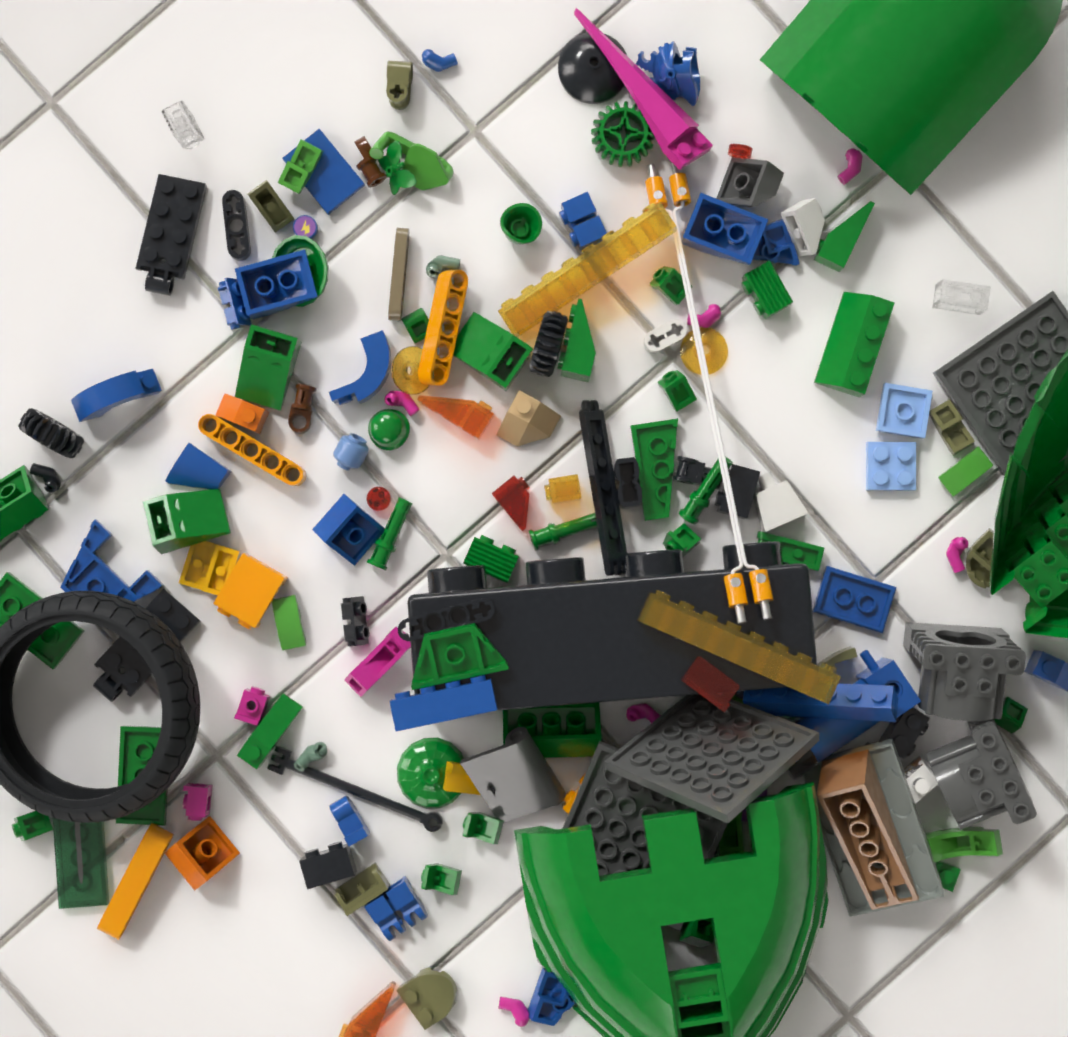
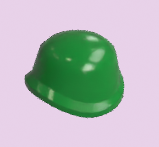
[500,203,542,245]
[368,409,410,451]

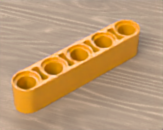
[418,270,468,386]
[198,414,306,486]
[97,823,174,940]

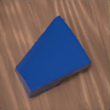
[752,219,800,266]
[165,443,232,490]
[528,967,575,1026]

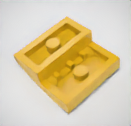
[179,541,240,595]

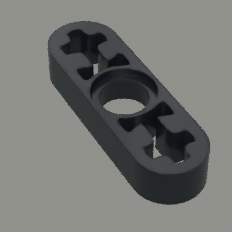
[222,190,251,261]

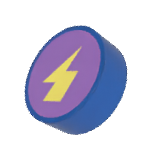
[293,215,318,239]

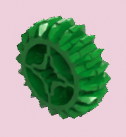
[591,101,655,167]

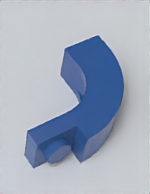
[329,330,391,405]
[71,369,162,422]

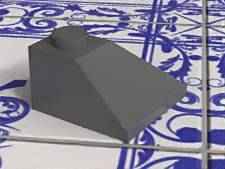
[716,157,784,208]

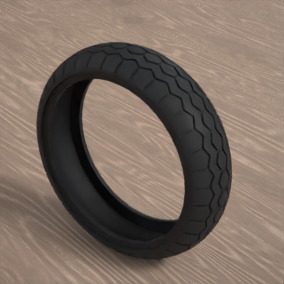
[0,591,200,823]

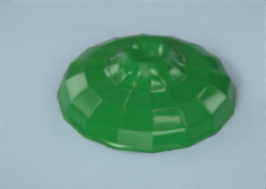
[272,235,329,307]
[397,737,464,809]

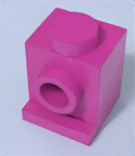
[234,686,270,726]
[183,783,213,821]

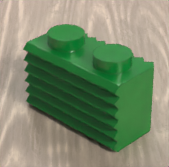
[741,260,793,319]
[463,535,519,583]

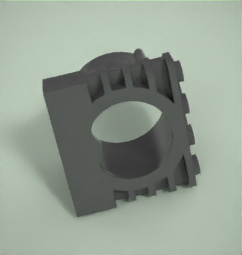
[903,622,1026,721]
[926,719,1037,830]

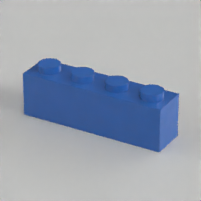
[389,675,498,732]

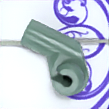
[294,742,327,772]

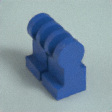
[364,876,428,941]

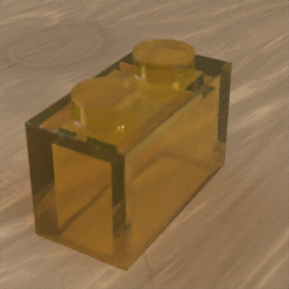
[544,474,582,505]

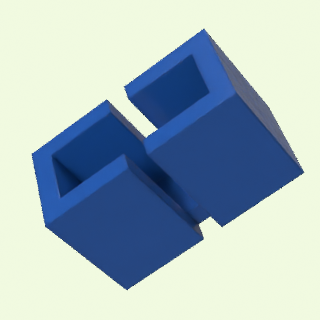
[559,191,608,251]

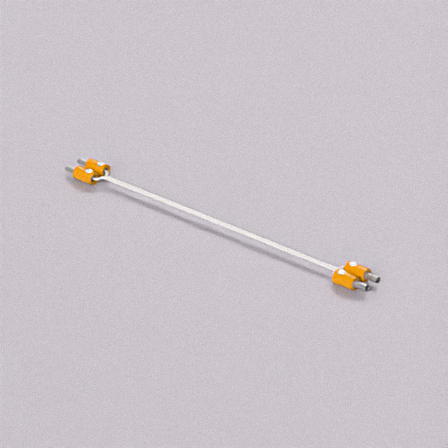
[645,162,773,624]

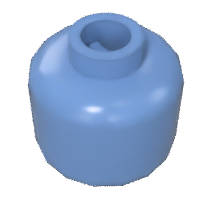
[333,433,369,471]

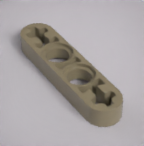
[388,228,410,321]

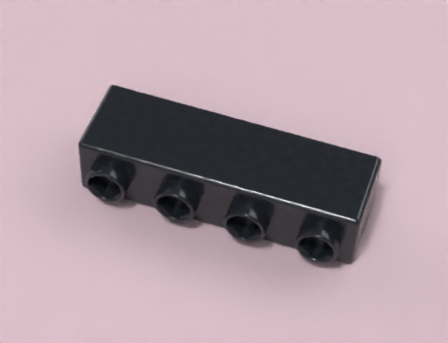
[407,541,819,711]

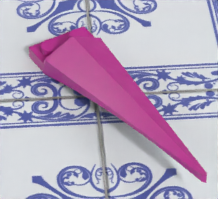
[574,8,713,170]

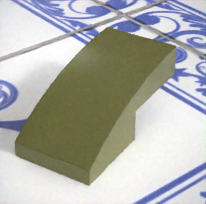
[929,399,975,456]
[817,646,858,679]

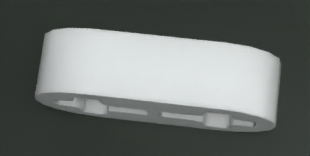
[643,319,687,353]

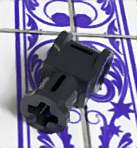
[672,456,722,489]

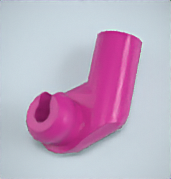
[837,148,863,185]
[687,304,721,328]
[946,537,969,573]

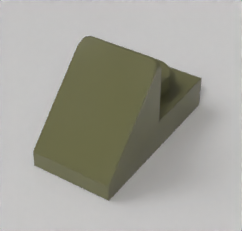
[247,180,294,233]

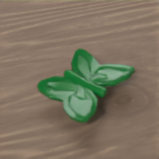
[378,140,417,195]

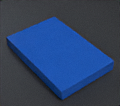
[282,129,365,215]
[812,566,897,633]

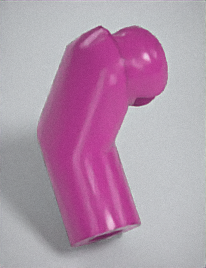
[384,390,420,416]
[626,703,661,723]
[498,996,530,1027]

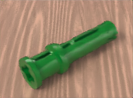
[679,456,733,524]
[367,497,413,571]
[528,513,597,551]

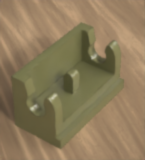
[335,862,390,916]

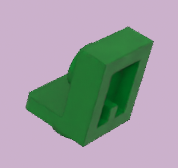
[650,266,693,305]
[657,370,697,412]
[12,811,53,841]
[935,861,961,892]

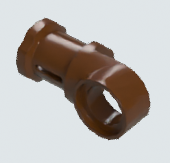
[354,136,387,188]
[288,384,317,434]

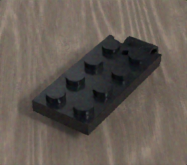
[135,174,207,296]
[93,588,201,702]

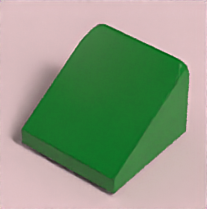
[401,308,429,344]
[994,696,1028,733]

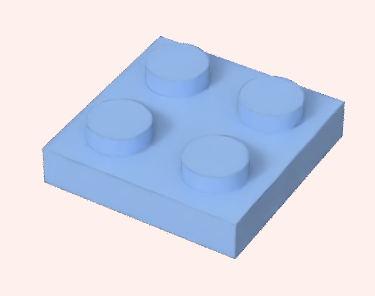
[876,383,933,439]
[866,442,916,491]

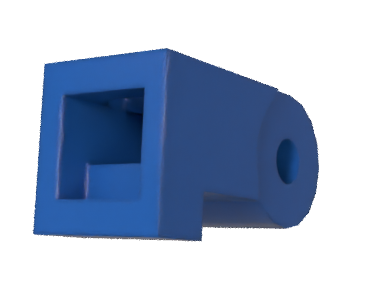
[329,796,370,847]

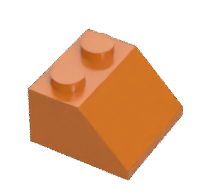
[164,816,240,891]

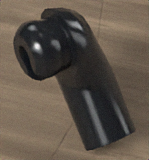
[30,463,61,493]

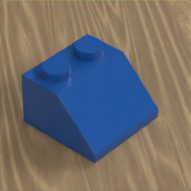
[312,494,385,566]

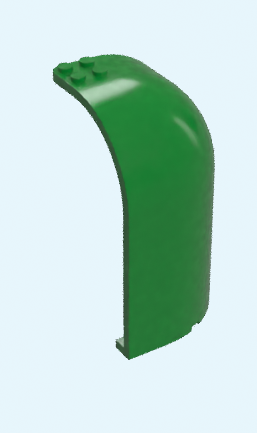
[760,0,1063,195]

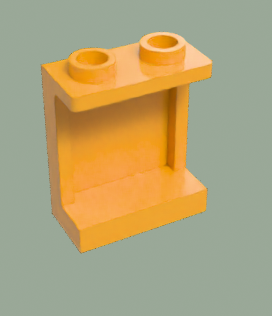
[213,553,288,630]

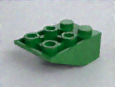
[557,298,596,382]
[453,312,533,391]
[235,324,302,411]
[142,489,231,555]

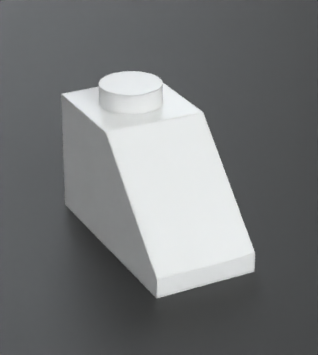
[781,198,825,256]

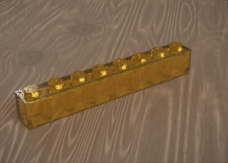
[498,202,677,338]
[637,590,841,704]

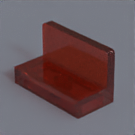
[681,656,739,712]

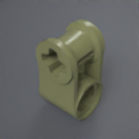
[386,61,413,110]

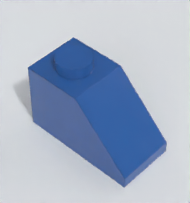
[1024,650,1068,692]

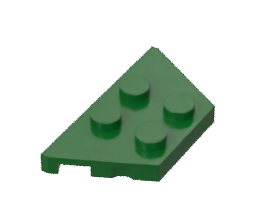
[411,623,509,690]

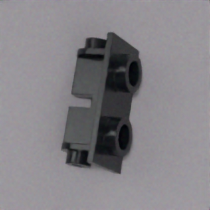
[340,596,370,646]

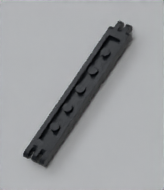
[579,400,627,576]

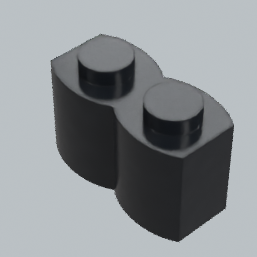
[613,457,642,509]

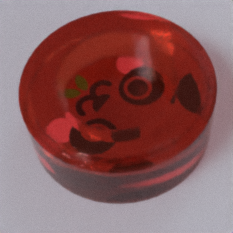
[728,144,753,159]
[366,487,391,511]

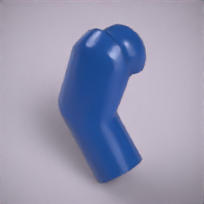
[422,49,458,72]

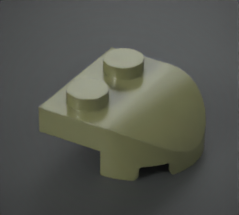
[966,528,994,588]
[396,967,457,1030]

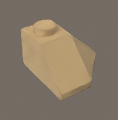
[496,390,561,447]

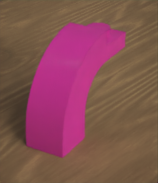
[344,627,411,697]

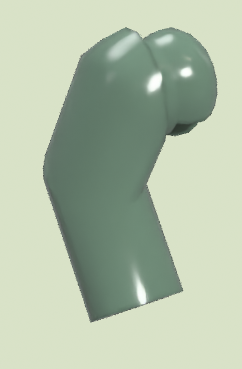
[426,255,461,278]

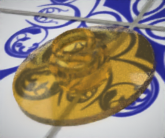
[680,327,728,375]
[391,346,434,395]

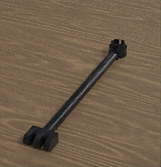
[267,746,443,832]

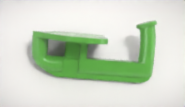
[369,131,454,190]

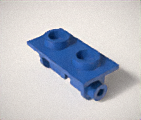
[218,278,252,330]

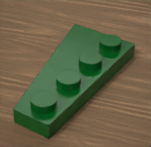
[630,418,678,521]

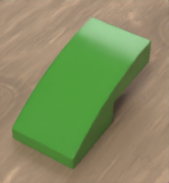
[278,139,324,194]
[938,446,993,496]
[272,595,306,650]

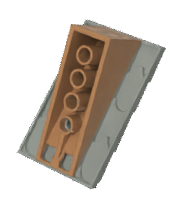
[802,739,944,917]

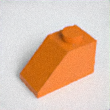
[216,394,269,434]

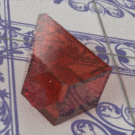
[492,475,530,532]

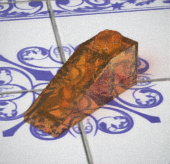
[417,395,494,440]
[338,981,396,1037]

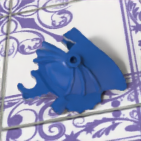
[636,41,700,106]

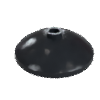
[558,32,627,104]

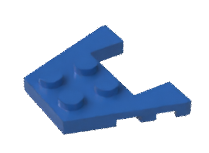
[60,519,164,602]

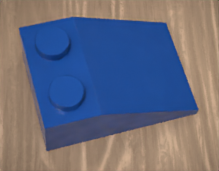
[682,193,768,265]
[235,249,318,320]

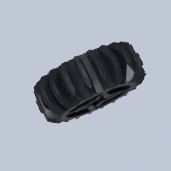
[529,311,568,377]
[18,408,84,458]

